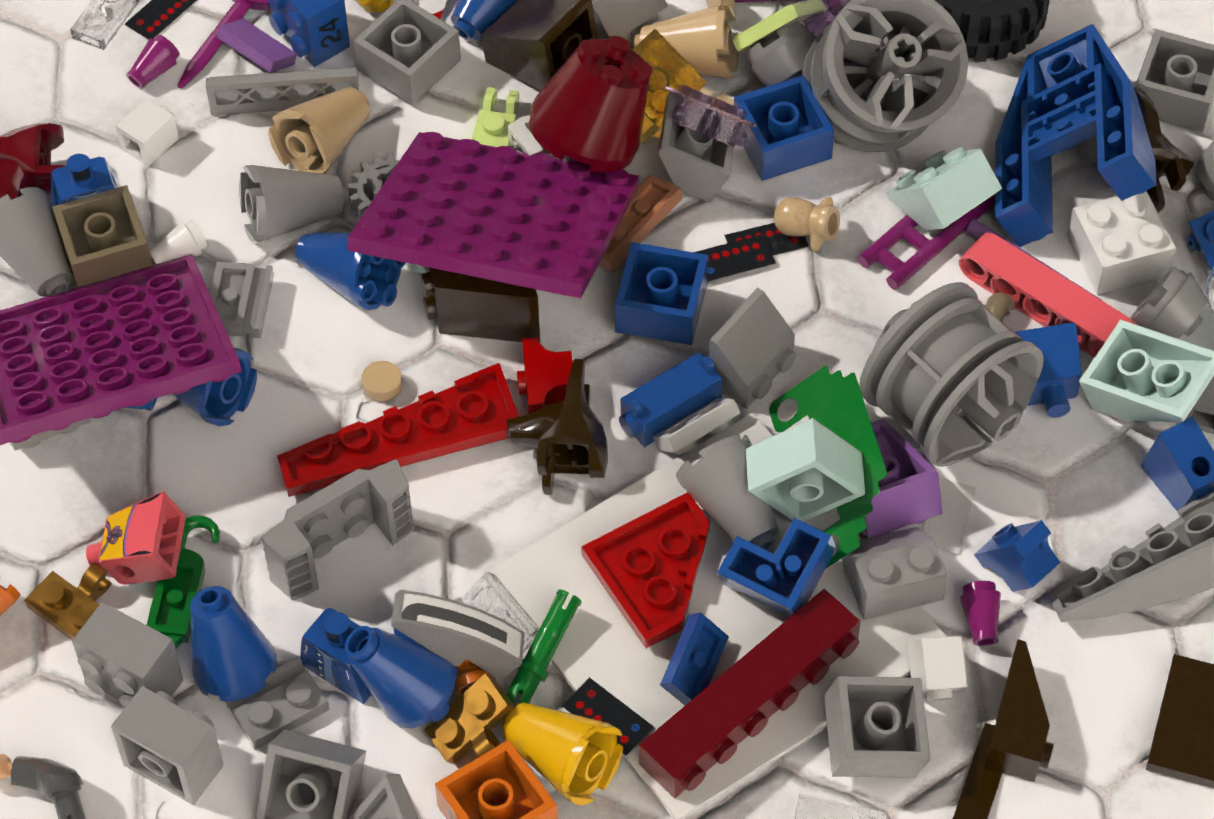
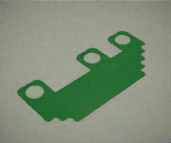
[769,366,887,568]

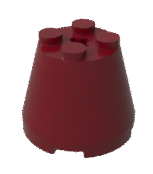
[528,36,653,173]

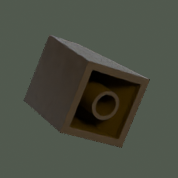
[481,0,598,90]
[420,267,540,343]

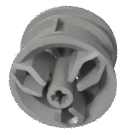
[802,0,968,152]
[859,282,1044,467]

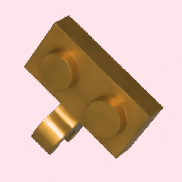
[24,563,112,640]
[424,673,516,764]

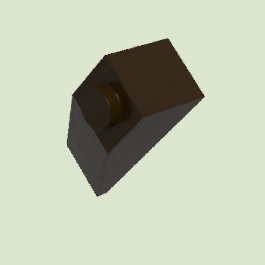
[984,639,1054,782]

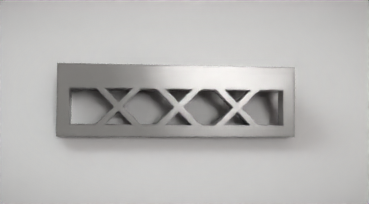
[206,67,359,115]

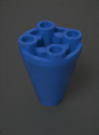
[295,233,405,310]
[345,626,458,729]

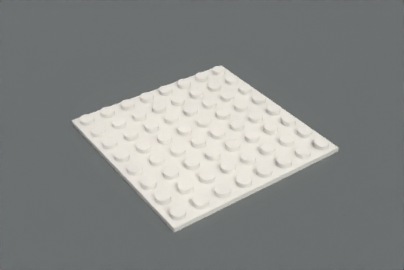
[484,413,947,819]

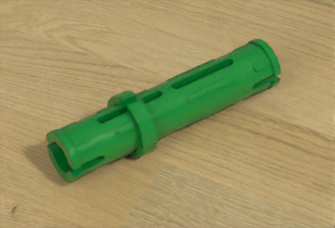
[506,589,582,706]

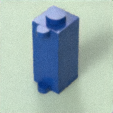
[619,352,723,448]

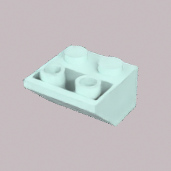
[886,147,1002,231]

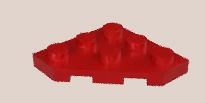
[581,492,710,649]

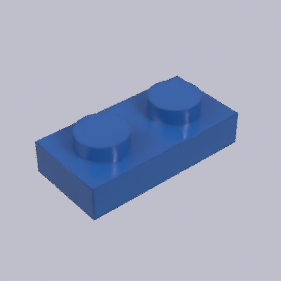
[660,612,729,705]

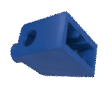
[1014,322,1082,418]
[1141,416,1214,511]

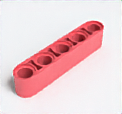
[959,232,1136,358]

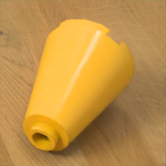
[502,702,623,806]

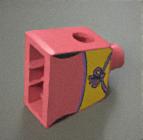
[86,492,186,585]

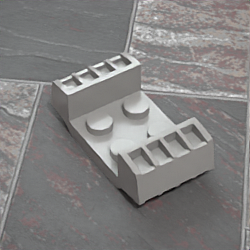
[261,459,414,600]

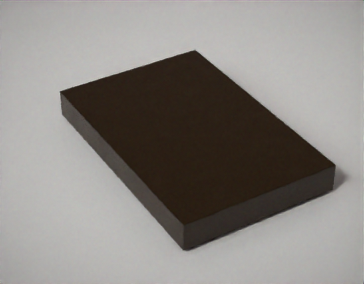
[1145,654,1214,788]

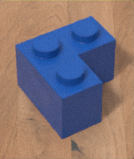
[717,517,837,617]

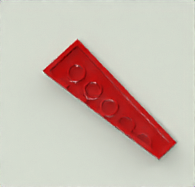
[277,363,519,497]

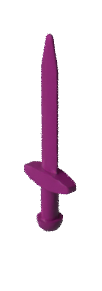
[178,0,270,89]

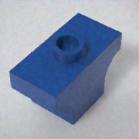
[974,520,1060,592]

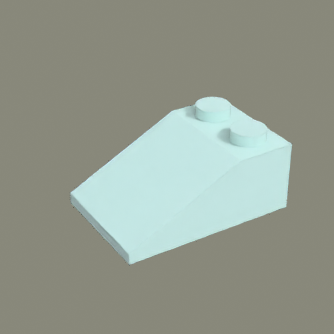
[1079,320,1214,422]

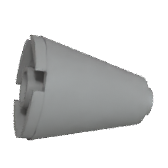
[239,165,349,242]
[0,187,73,297]
[676,434,779,549]

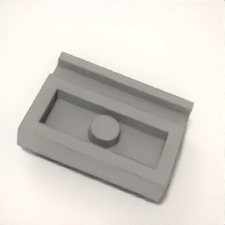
[210,261,274,338]
[225,656,330,750]

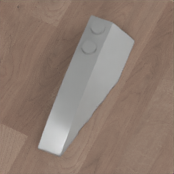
[1048,492,1214,622]

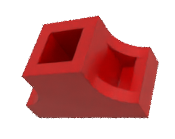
[517,337,573,414]

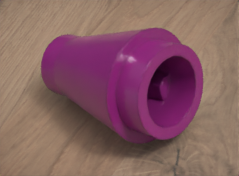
[126,35,180,89]
[959,581,1001,646]

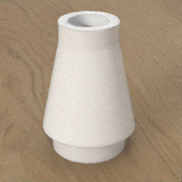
[149,220,208,264]

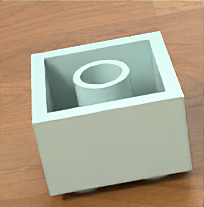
[746,418,865,522]

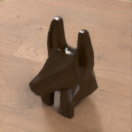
[1108,87,1194,213]
[506,359,608,495]

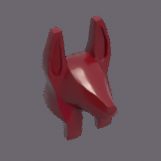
[0,123,64,200]

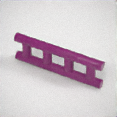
[857,194,995,290]

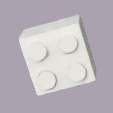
[1068,191,1176,295]

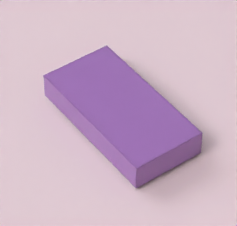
[217,19,297,73]

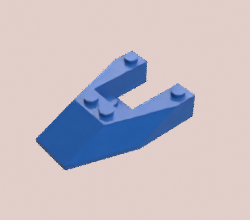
[995,24,1157,247]

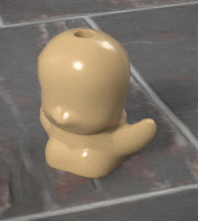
[774,197,840,251]

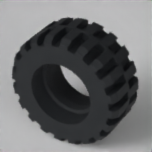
[935,0,1050,62]

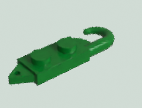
[146,515,220,650]

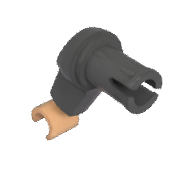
[0,754,86,819]

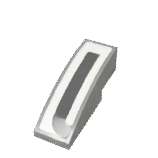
[391,590,525,679]

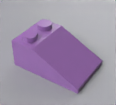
[862,418,942,538]

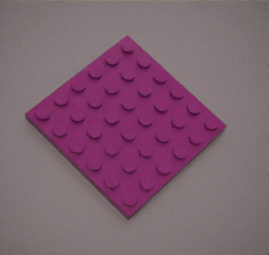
[347,132,639,298]
[0,254,242,445]

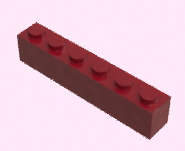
[639,589,861,799]

